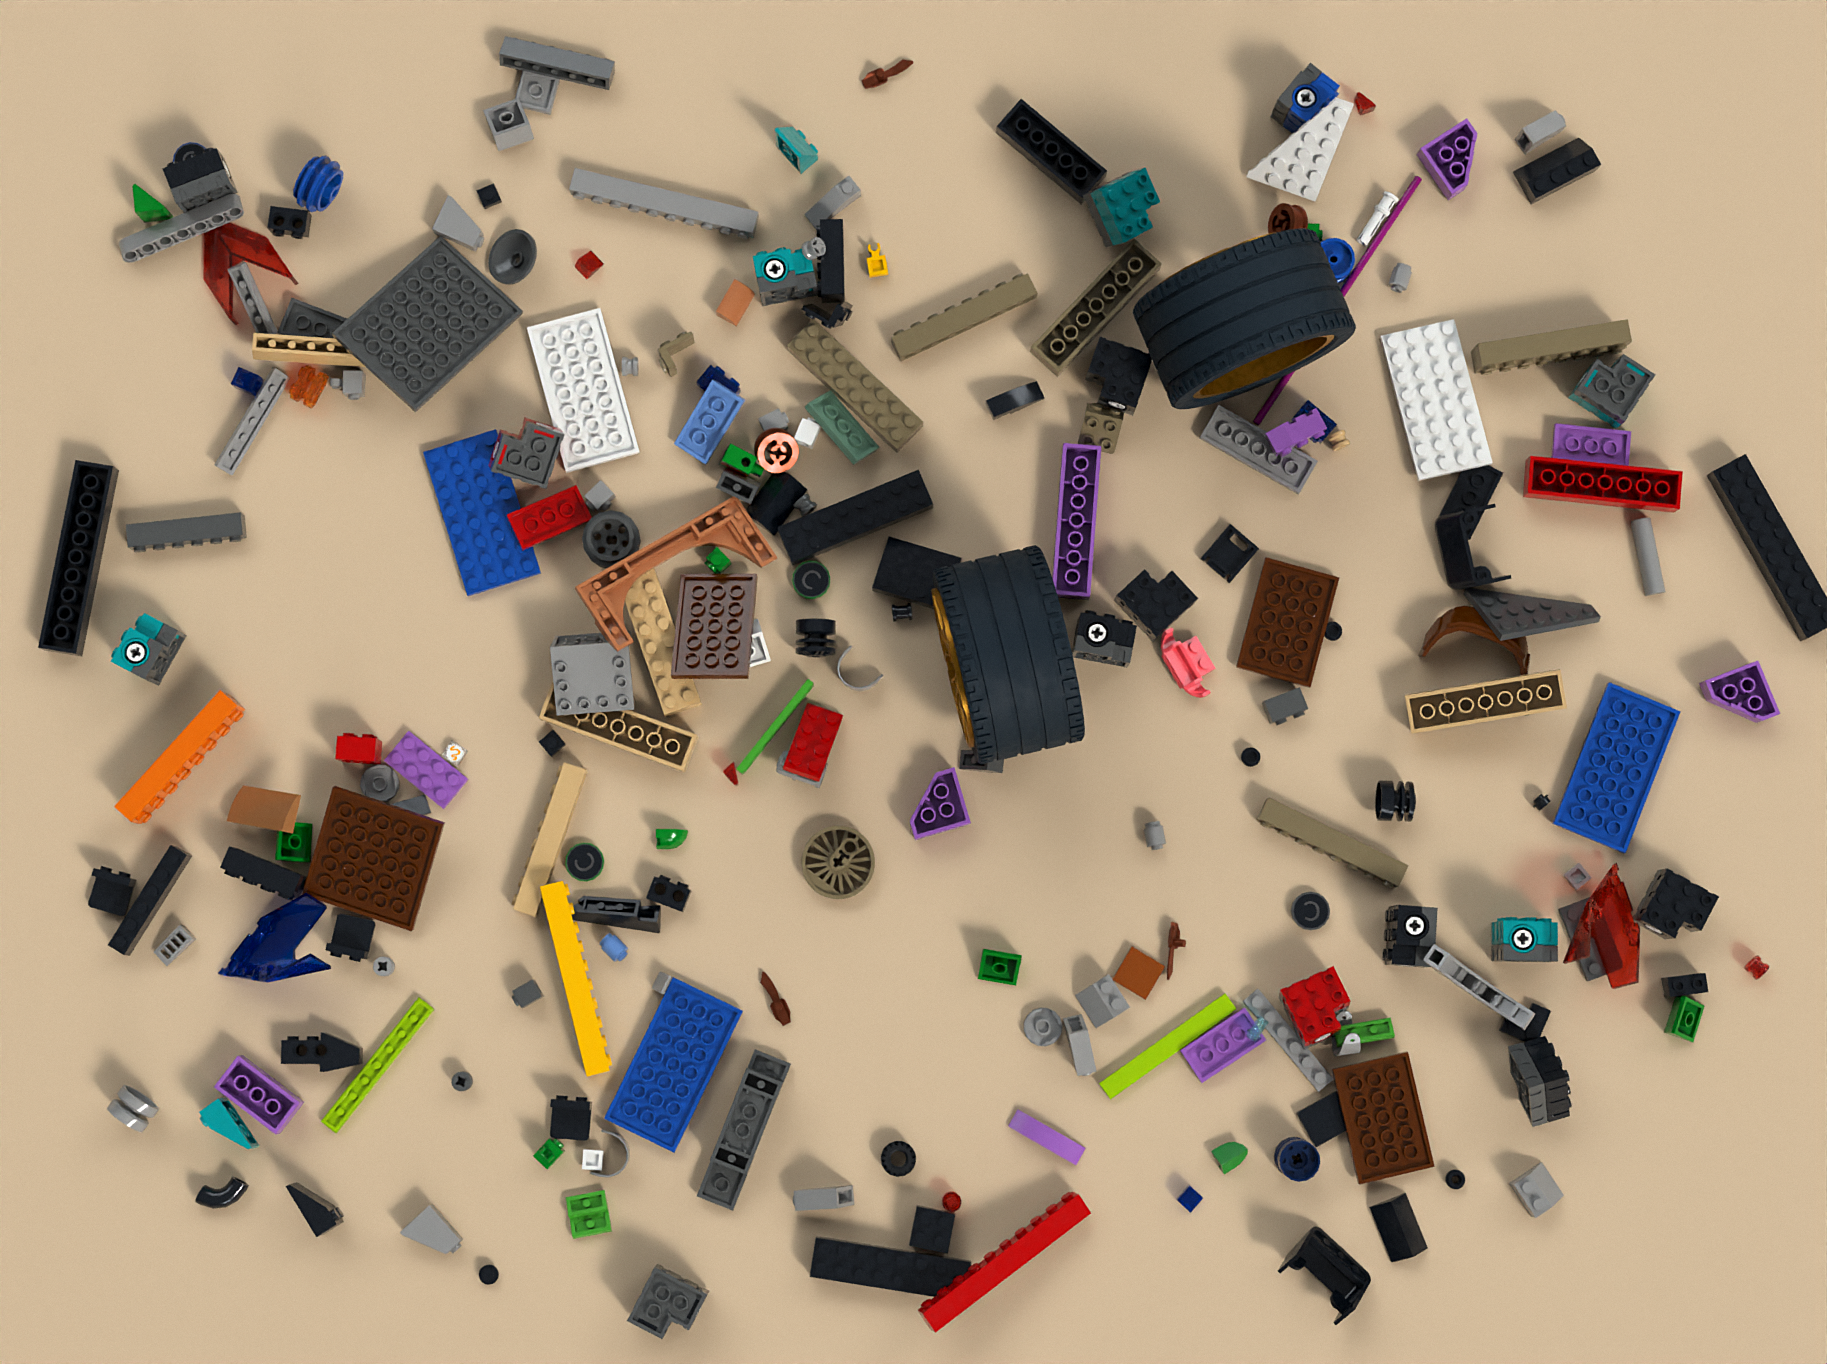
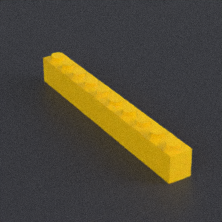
[539,881,612,1077]

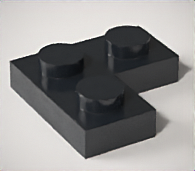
[1499,1003,1551,1042]

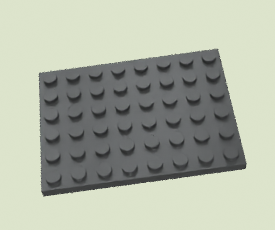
[332,236,523,413]

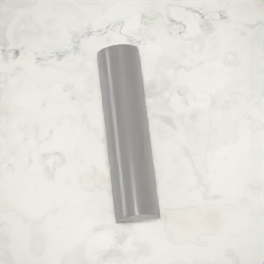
[227,262,278,334]
[1631,518,1665,596]

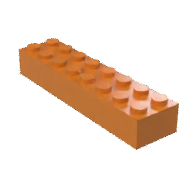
[114,690,245,824]

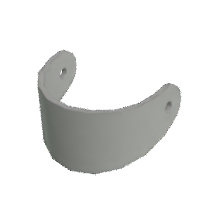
[837,645,883,691]
[1332,1010,1361,1056]
[590,1129,630,1177]

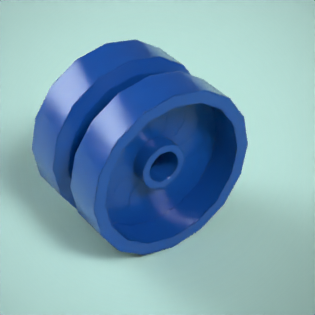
[1321,238,1355,283]

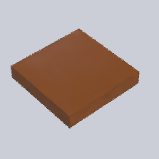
[1112,947,1165,1000]

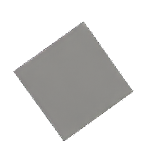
[515,71,560,115]

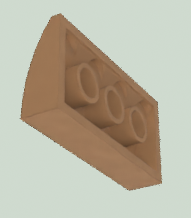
[227,785,301,833]

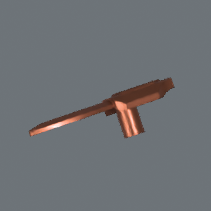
[861,59,914,89]
[1167,922,1186,980]
[760,972,791,1026]

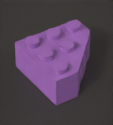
[1416,118,1478,200]
[1265,408,1327,458]
[1699,661,1780,723]
[910,767,971,840]

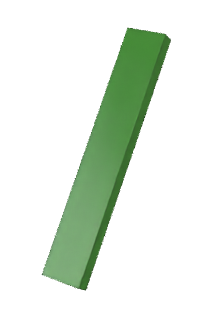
[736,679,814,775]

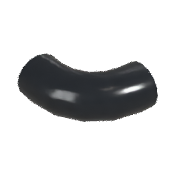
[195,1177,249,1209]

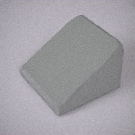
[652,972,673,994]

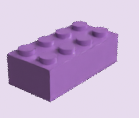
[214,1055,304,1134]

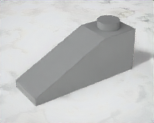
[805,176,861,229]

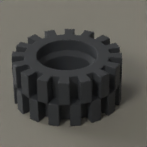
[881,1141,916,1177]

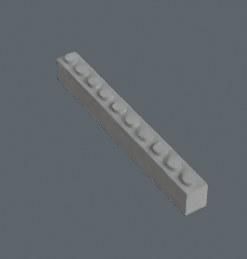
[569,168,759,239]

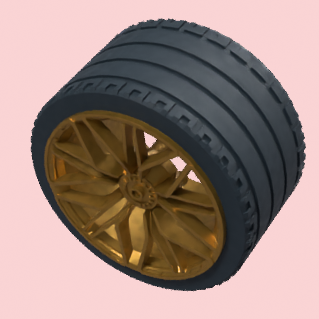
[1133,228,1356,409]
[931,545,1085,765]

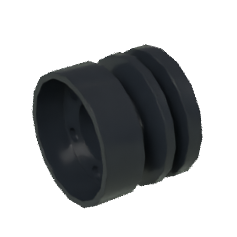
[796,618,836,658]
[1375,780,1416,822]

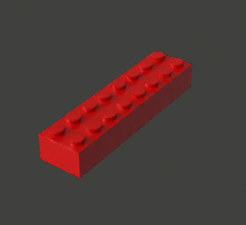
[1523,456,1683,513]

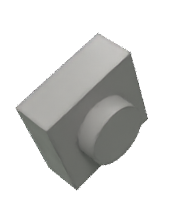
[1563,863,1591,890]

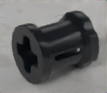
[892,603,912,622]

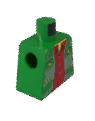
[719,443,764,477]

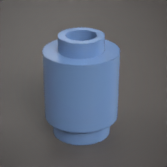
[599,933,628,962]

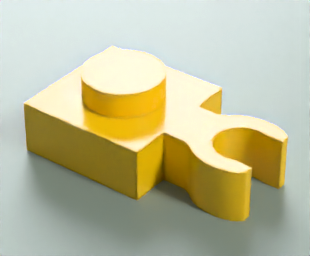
[866,243,888,278]

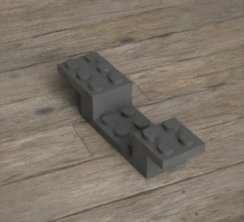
[697,1049,791,1211]

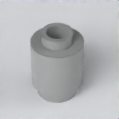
[1388,263,1412,293]
[1144,821,1166,850]

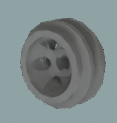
[582,510,641,568]

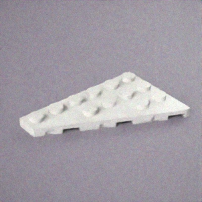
[1247,97,1354,201]

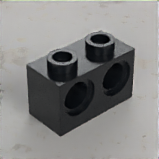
[267,206,312,239]
[646,875,692,912]
[1661,973,1708,997]

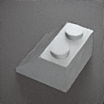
[483,98,534,151]
[1075,974,1130,1028]
[1509,1162,1564,1218]

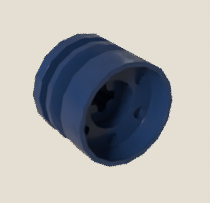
[1274,1137,1320,1182]

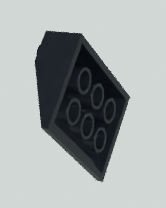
[872,536,962,609]

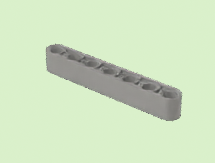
[119,194,244,263]

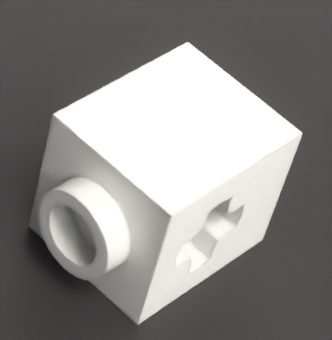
[794,417,821,449]

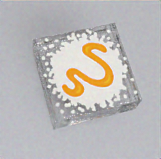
[441,740,468,767]

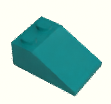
[774,127,818,174]
[199,1097,260,1149]

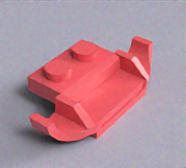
[1161,627,1216,698]

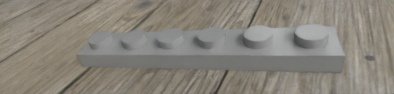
[214,367,290,475]
[1243,989,1333,1092]

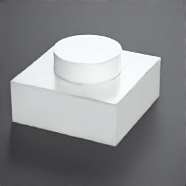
[582,1149,604,1171]

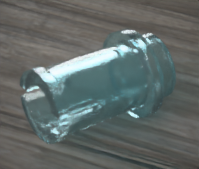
[1246,1016,1269,1042]

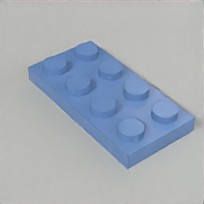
[674,379,745,464]

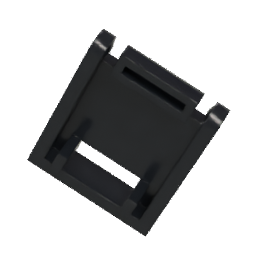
[1201,524,1259,583]

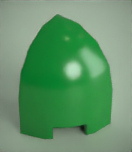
[656,829,688,849]
[1211,1142,1248,1174]

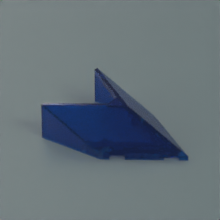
[218,893,331,983]

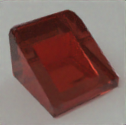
[1354,92,1376,115]
[575,251,604,279]
[723,762,739,786]

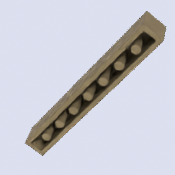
[891,273,1038,361]
[1257,797,1409,889]

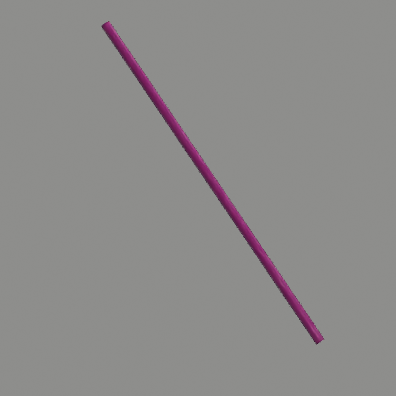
[1253,176,1422,426]

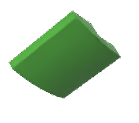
[566,1190,612,1239]

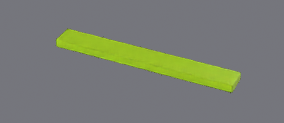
[1099,993,1236,1099]
[321,997,435,1133]

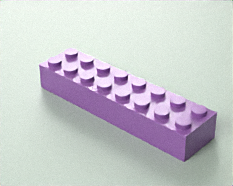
[1052,443,1101,600]

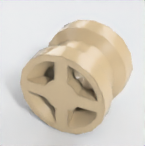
[1327,430,1350,451]

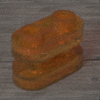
[289,365,329,409]

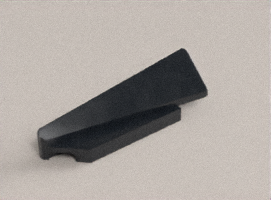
[572,896,661,933]

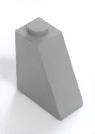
[1515,110,1566,154]
[432,195,484,252]
[1063,1014,1097,1076]
[793,1185,854,1211]
[400,1204,463,1254]

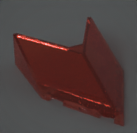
[203,223,298,325]
[1563,863,1640,989]

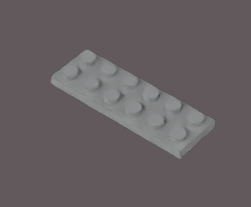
[1199,405,1318,495]

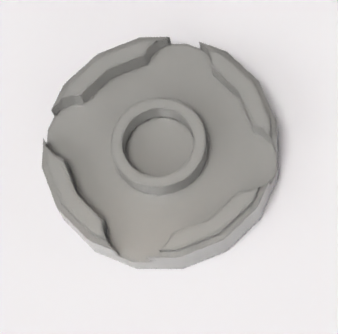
[360,764,400,802]
[1024,1008,1062,1046]

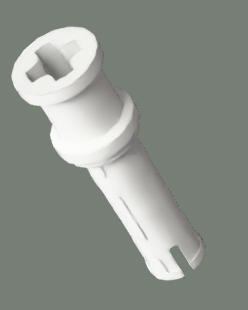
[1356,191,1399,246]

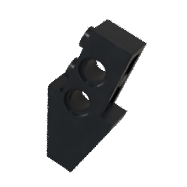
[281,1032,363,1072]

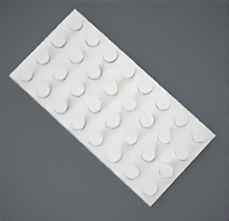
[527,308,640,473]
[1380,319,1493,481]

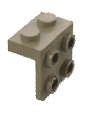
[658,331,695,377]
[1078,403,1124,454]

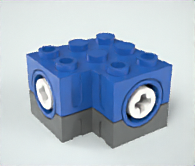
[1270,63,1340,134]

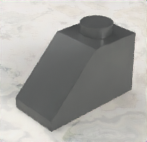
[959,750,1004,773]

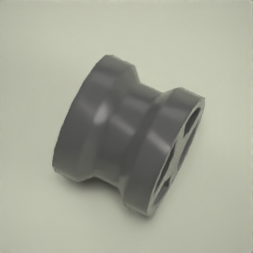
[793,494,817,517]
[451,1071,473,1091]

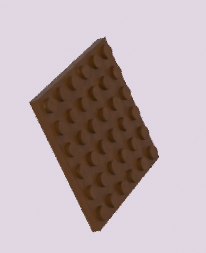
[302,786,445,931]

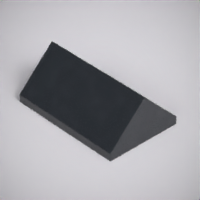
[746,472,807,536]
[1369,1193,1428,1263]

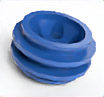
[293,155,344,212]

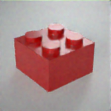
[335,733,382,765]

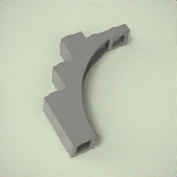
[1423,944,1535,1030]

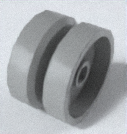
[107,1085,159,1132]

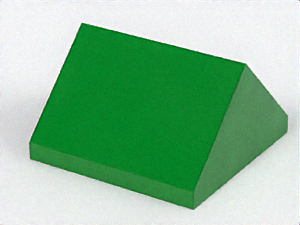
[132,184,173,223]
[275,822,312,862]
[978,949,1022,986]
[1664,996,1705,1042]

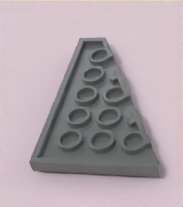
[1464,588,1601,641]

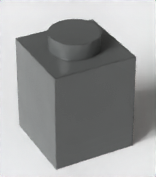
[512,979,544,1008]

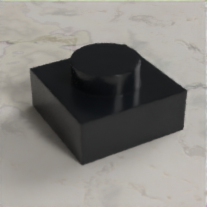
[477,183,502,209]
[539,730,566,757]

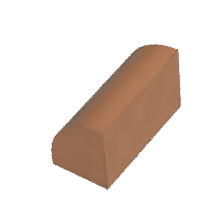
[716,279,755,327]

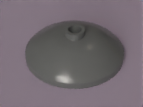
[488,229,537,285]

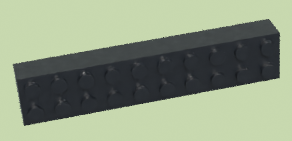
[1706,454,1827,641]
[38,460,119,657]

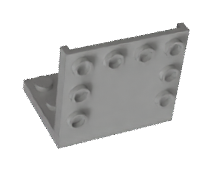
[550,630,635,716]

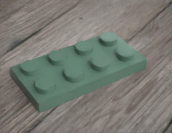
[805,390,879,465]

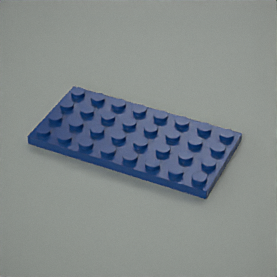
[423,429,541,597]
[1552,682,1681,854]
[604,977,743,1153]

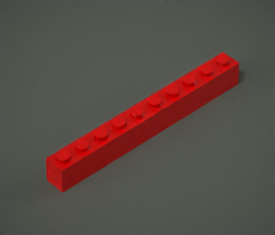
[918,1192,1091,1333]

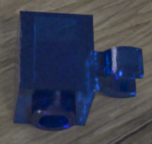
[231,367,263,396]

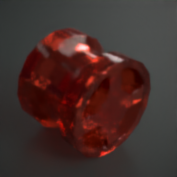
[1744,955,1770,980]
[942,1191,961,1212]

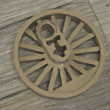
[801,826,875,899]

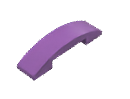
[1009,1109,1086,1165]

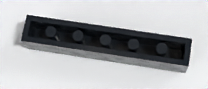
[108,845,192,956]

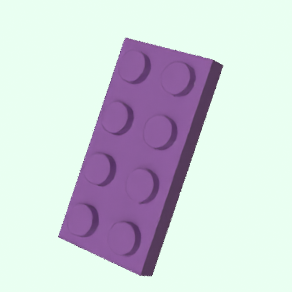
[1551,423,1631,466]
[384,731,469,809]
[1180,1008,1266,1083]

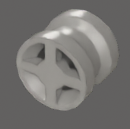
[802,237,826,260]
[622,357,639,376]
[373,957,395,976]

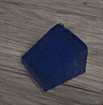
[1176,1185,1203,1213]

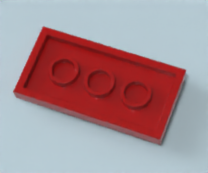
[506,485,592,551]
[783,703,843,782]

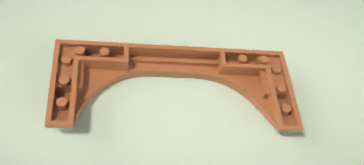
[575,496,777,652]

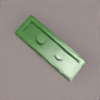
[1334,1017,1395,1047]

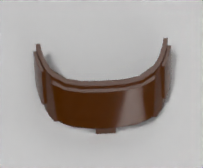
[1418,606,1530,675]

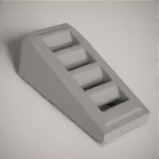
[154,925,196,966]

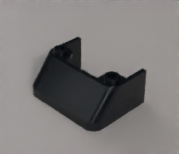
[1434,504,1512,590]
[1278,1226,1371,1325]

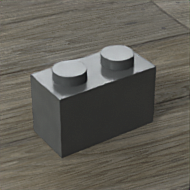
[716,467,761,504]
[1262,687,1308,726]

